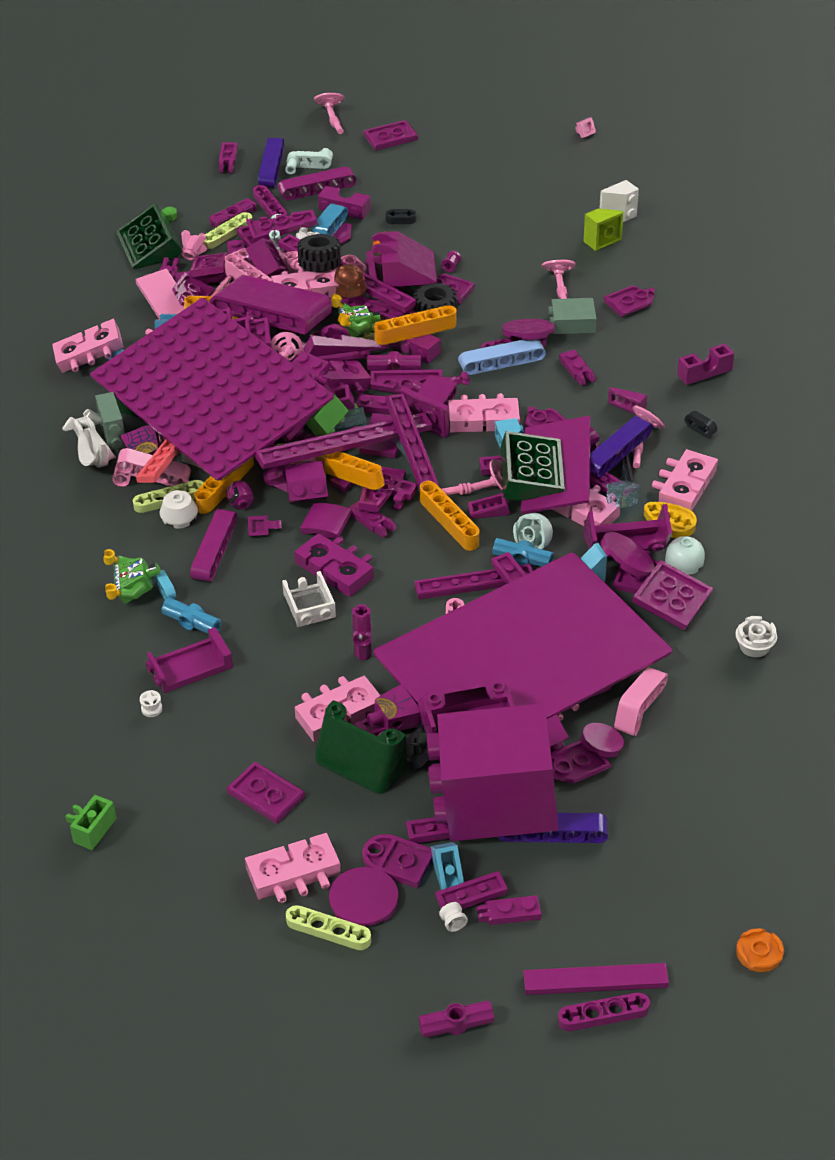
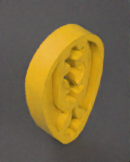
[644,502,697,538]

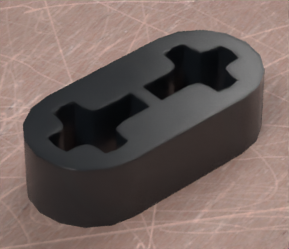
[385,209,416,224]
[684,411,718,438]

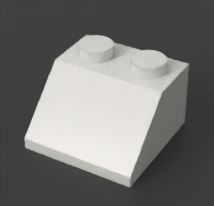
[600,180,639,222]

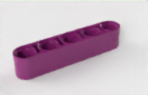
[277,167,357,201]
[190,509,237,582]

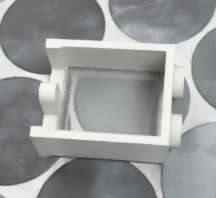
[282,571,336,627]

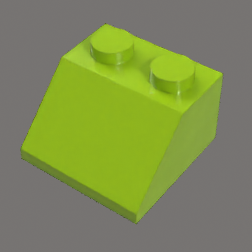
[583,208,624,251]

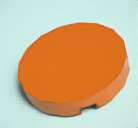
[736,928,784,972]

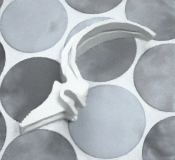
[63,409,116,468]

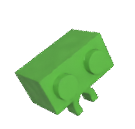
[305,394,349,437]
[65,794,117,850]

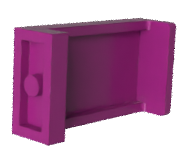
[145,627,233,693]

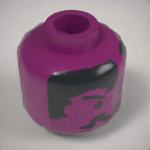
[226,481,254,509]

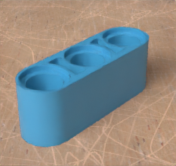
[312,203,348,236]

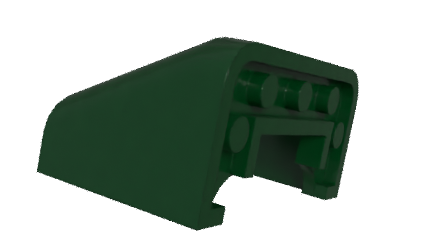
[315,700,407,794]

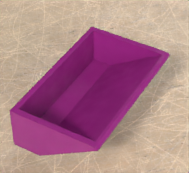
[371,231,437,287]

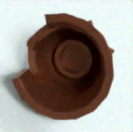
[334,264,367,298]

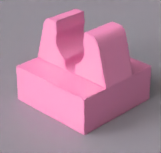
[575,117,596,138]

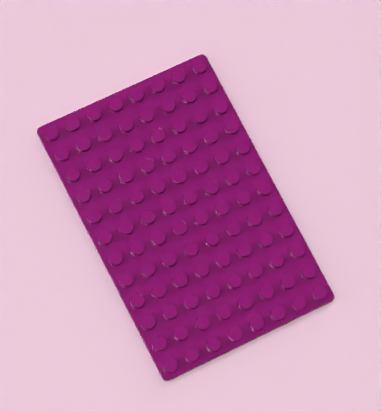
[90,298,334,481]
[374,553,672,727]

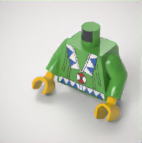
[331,294,381,337]
[103,549,161,604]

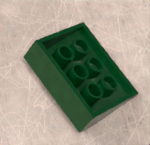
[116,203,183,269]
[500,431,565,501]

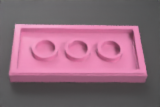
[136,269,184,320]

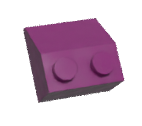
[245,238,288,278]
[284,461,328,504]

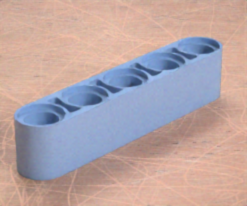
[458,339,546,375]

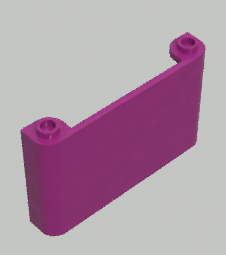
[209,275,332,334]

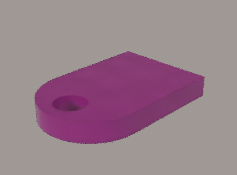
[362,834,433,889]

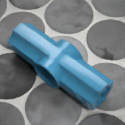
[492,538,554,567]
[161,598,222,634]

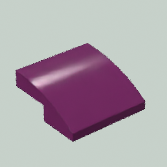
[300,503,352,538]

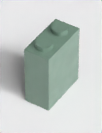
[548,298,596,334]
[95,392,126,450]

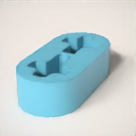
[154,570,176,600]

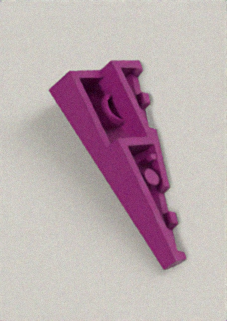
[296,335,389,357]

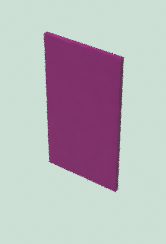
[521,415,591,514]

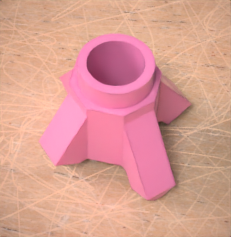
[181,230,207,261]

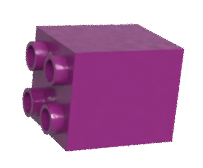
[427,703,558,841]

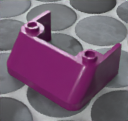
[583,504,672,551]
[418,681,515,735]

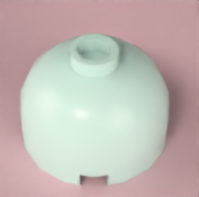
[513,513,553,549]
[665,536,705,575]

